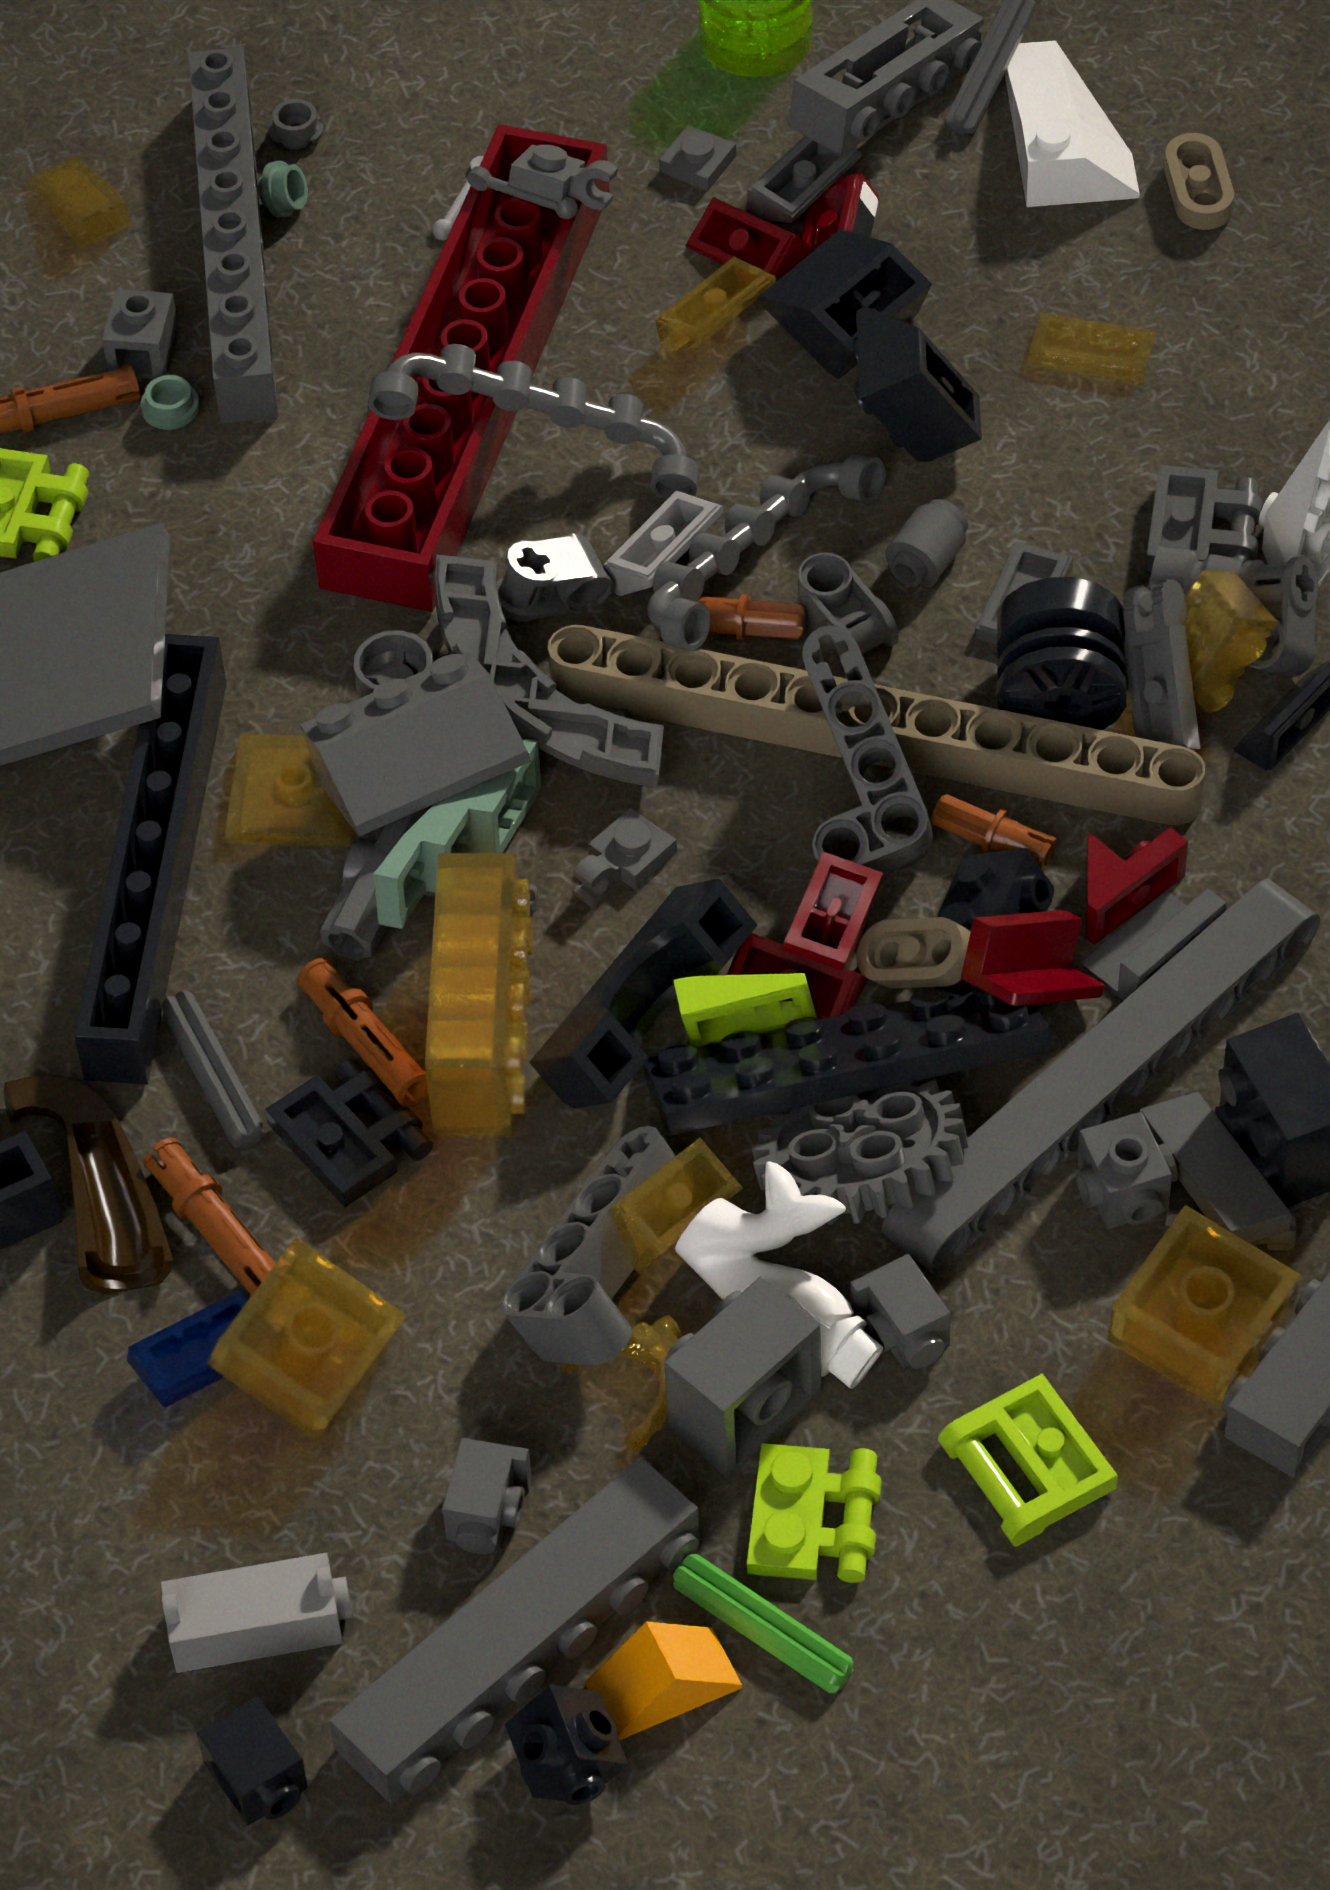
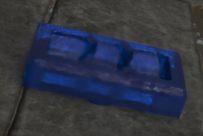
[127,1291,278,1408]

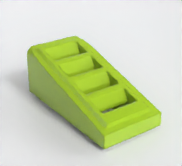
[673,973,817,1047]

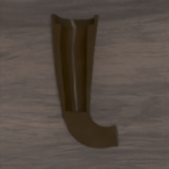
[4,1075,174,1294]

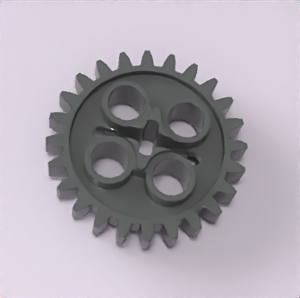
[752,1080,969,1225]

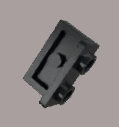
[938,848,1054,932]

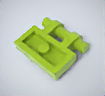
[0,448,89,561]
[747,1443,882,1583]

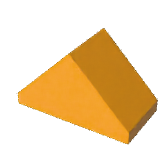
[585,1622,742,1741]

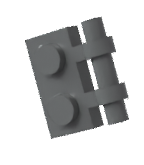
[1146,465,1263,571]

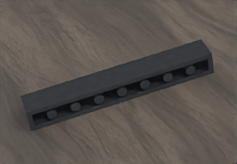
[74,634,227,1085]

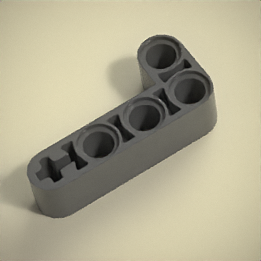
[802,625,933,875]
[500,1126,693,1366]

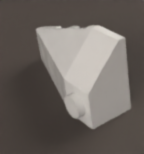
[1005,41,1140,207]
[1259,419,1330,588]

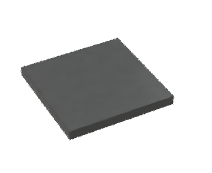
[0,522,170,766]

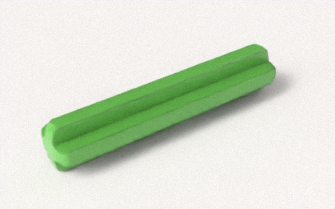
[673,1554,854,1693]

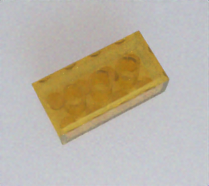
[425,853,534,1136]

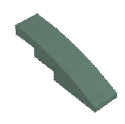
[373,738,541,929]

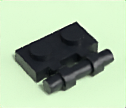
[265,1058,433,1208]

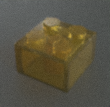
[1107,1205,1301,1410]
[207,1237,406,1441]

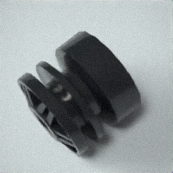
[997,577,1127,730]

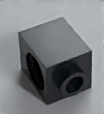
[196,1696,308,1826]

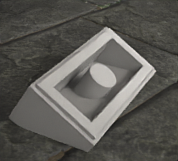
[603,491,724,596]

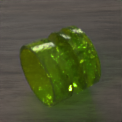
[698,0,813,77]

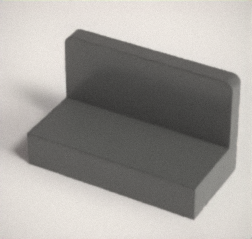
[1083,888,1226,1001]

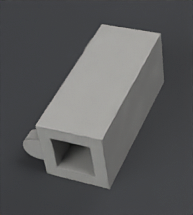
[161,1553,353,1673]

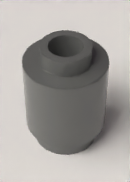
[885,499,968,587]

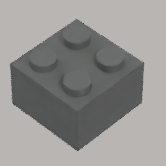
[664,1276,821,1478]

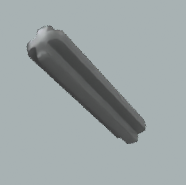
[945,0,1036,135]
[161,990,265,1149]

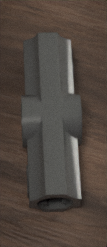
[320,804,434,961]

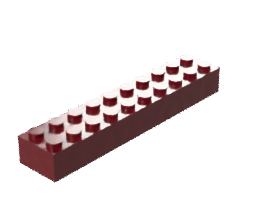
[312,124,610,612]

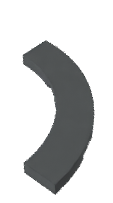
[434,554,664,788]

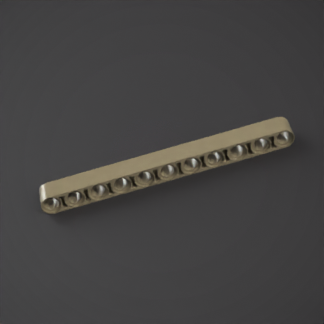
[548,625,1205,825]

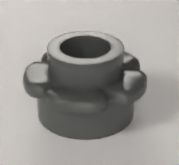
[269,99,324,149]

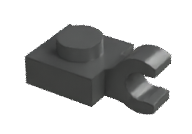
[508,144,618,210]
[573,808,677,908]

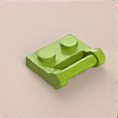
[938,1374,1118,1547]

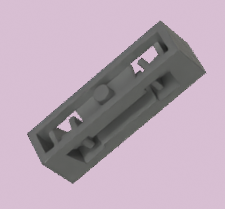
[788,0,984,156]

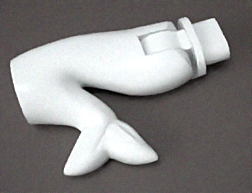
[675,1161,883,1389]

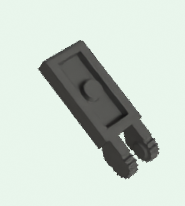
[1122,578,1201,750]

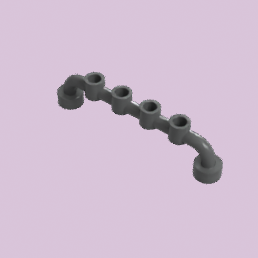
[368,344,699,498]
[647,453,886,651]

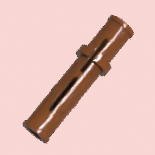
[0,364,140,434]
[297,958,434,1108]
[143,1138,289,1304]

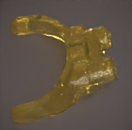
[559,1315,681,1451]

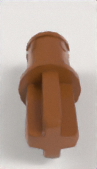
[696,593,807,642]
[931,794,1058,872]

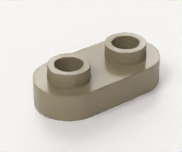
[1164,133,1234,230]
[857,917,971,988]

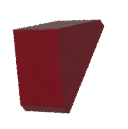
[782,852,883,971]

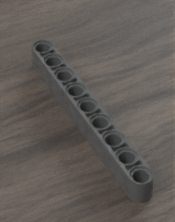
[881,879,1321,1275]

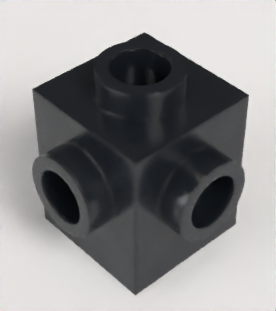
[505,1685,628,1805]

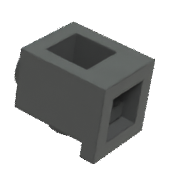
[850,1253,950,1369]
[442,1438,532,1555]

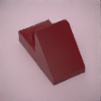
[1086,827,1188,945]

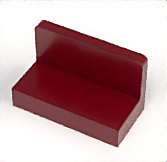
[961,910,1104,1006]

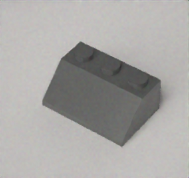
[299,651,531,837]

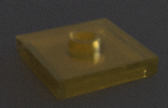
[225,734,353,847]

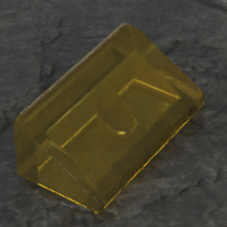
[655,257,776,352]
[610,1138,743,1274]

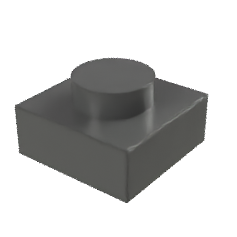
[659,125,736,191]

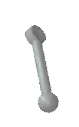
[432,156,484,240]

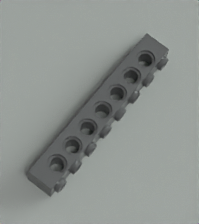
[188,47,279,423]

